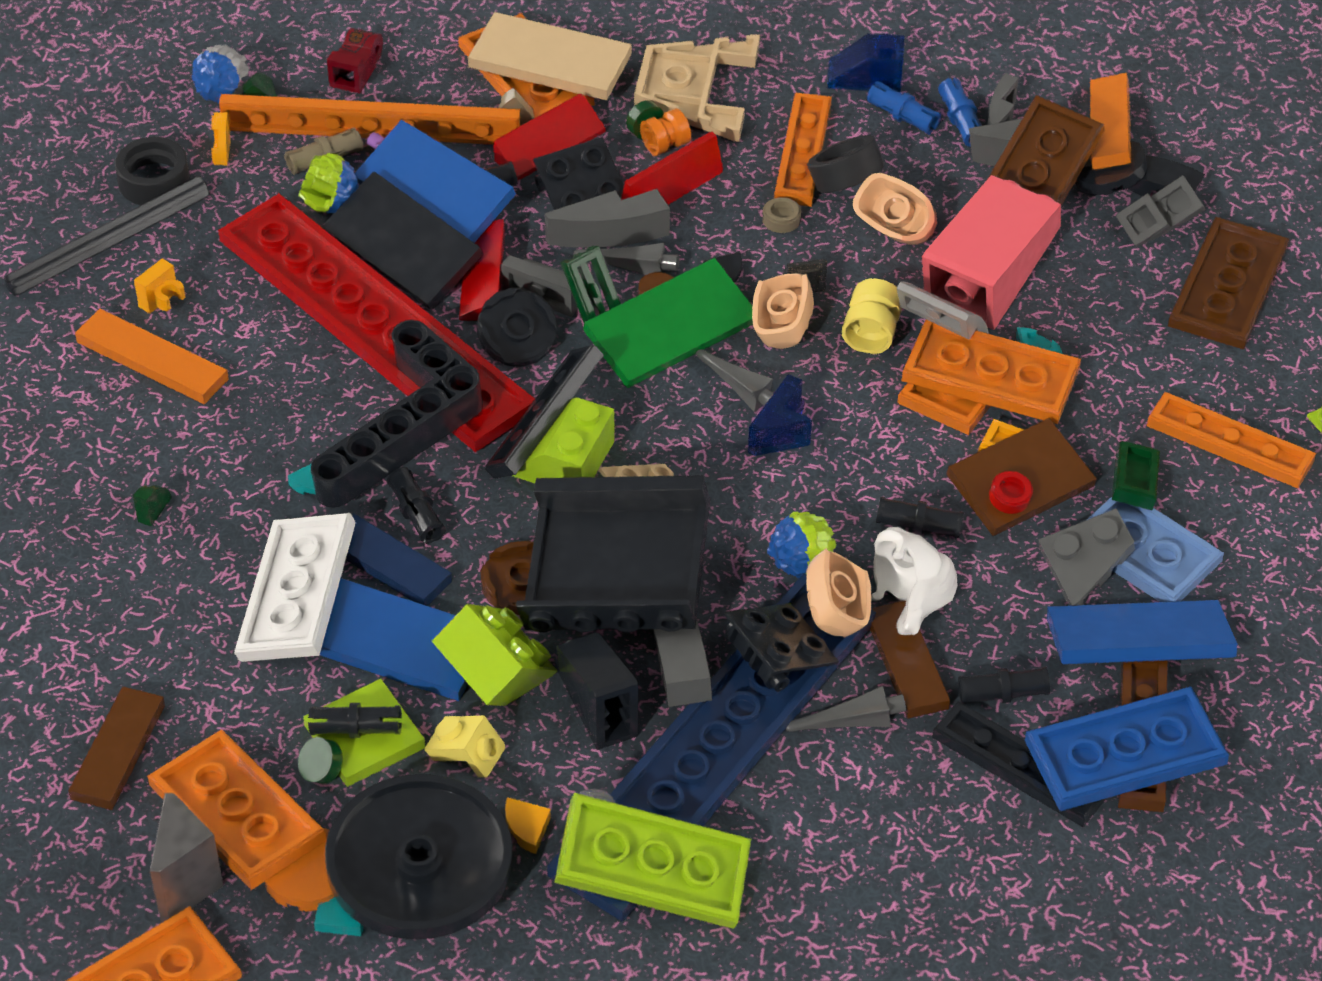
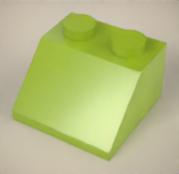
[513,397,615,483]

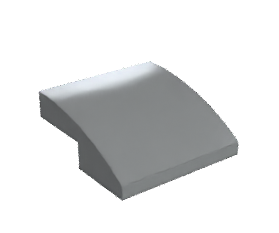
[896,282,989,340]

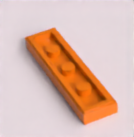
[1090,73,1131,170]
[774,93,832,207]
[75,309,229,404]
[1147,392,1316,488]

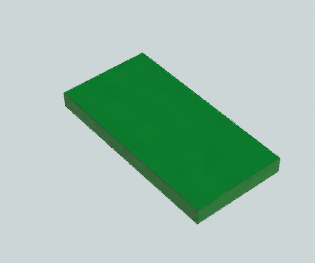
[583,258,753,389]

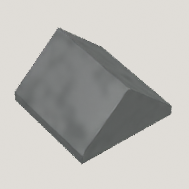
[150,793,223,923]

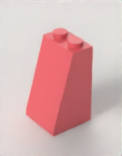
[922,175,1061,330]

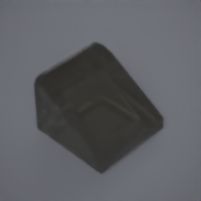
[782,259,827,292]

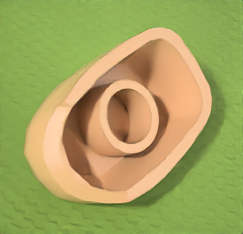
[853,173,937,245]
[752,274,814,349]
[806,549,871,637]

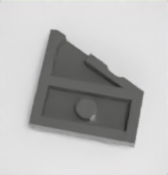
[1038,508,1135,606]

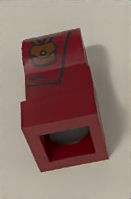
[327,28,383,94]

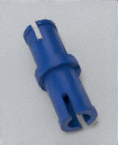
[938,78,982,147]
[867,81,941,135]

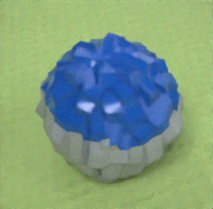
[192,45,249,104]

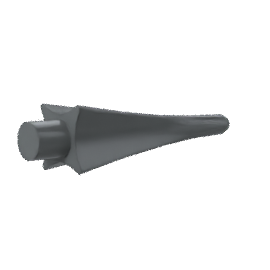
[573,243,680,275]
[696,349,781,412]
[785,686,906,732]

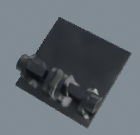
[533,137,624,210]
[724,603,839,692]

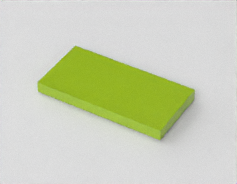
[554,793,751,928]

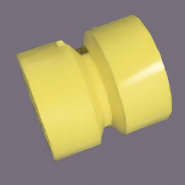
[842,278,902,354]

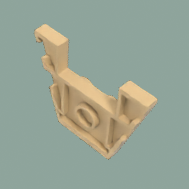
[634,35,760,142]

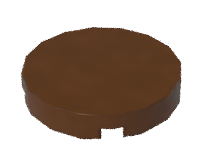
[480,541,534,615]

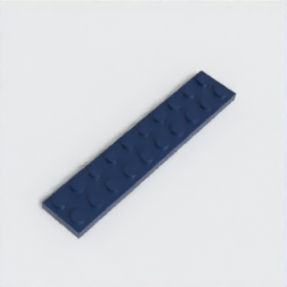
[547,573,876,922]

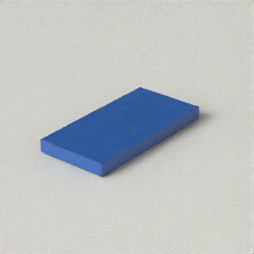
[354,119,516,243]
[320,578,468,701]
[1047,600,1237,664]
[1025,687,1229,811]

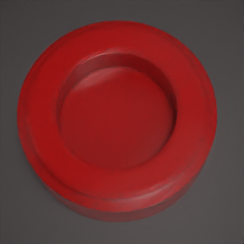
[989,471,1033,514]

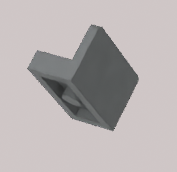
[501,255,588,317]

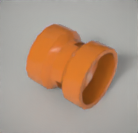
[640,108,691,156]

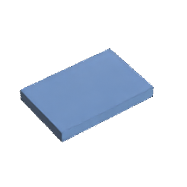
[1087,497,1224,602]

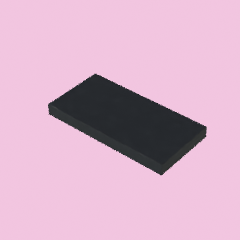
[322,171,484,311]

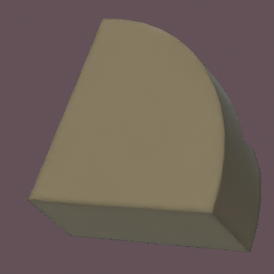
[498,88,534,125]

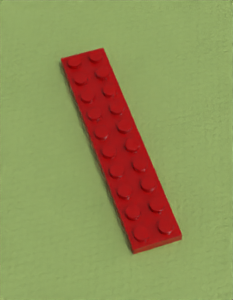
[218,193,535,453]

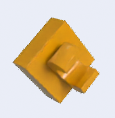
[134,258,186,314]

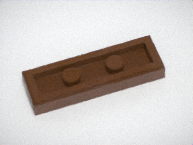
[870,601,950,719]
[68,686,165,810]

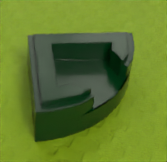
[243,73,277,97]
[133,485,172,526]

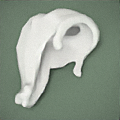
[871,527,957,635]

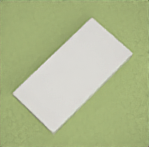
[234,513,356,662]

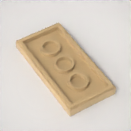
[468,12,632,100]

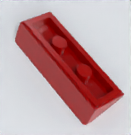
[493,94,606,181]
[621,131,723,205]
[459,219,505,321]

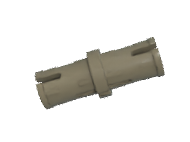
[284,127,363,175]

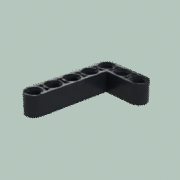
[311,320,483,508]

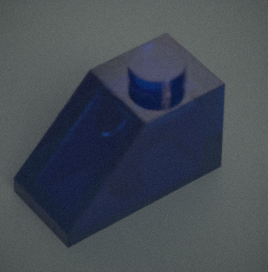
[827,34,904,93]

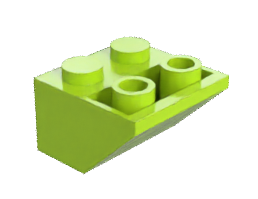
[432,604,557,706]

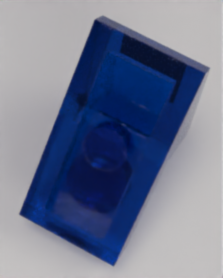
[748,374,812,456]

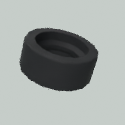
[807,135,885,193]
[115,136,190,205]

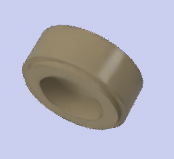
[762,197,801,233]

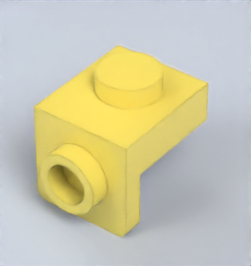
[424,716,505,778]

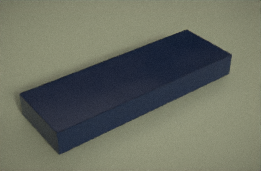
[346,513,452,606]

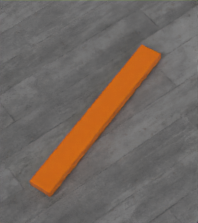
[219,94,521,145]

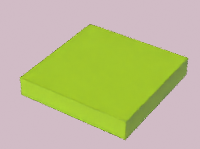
[303,679,425,787]

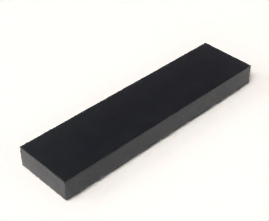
[485,345,604,479]
[932,701,1107,827]

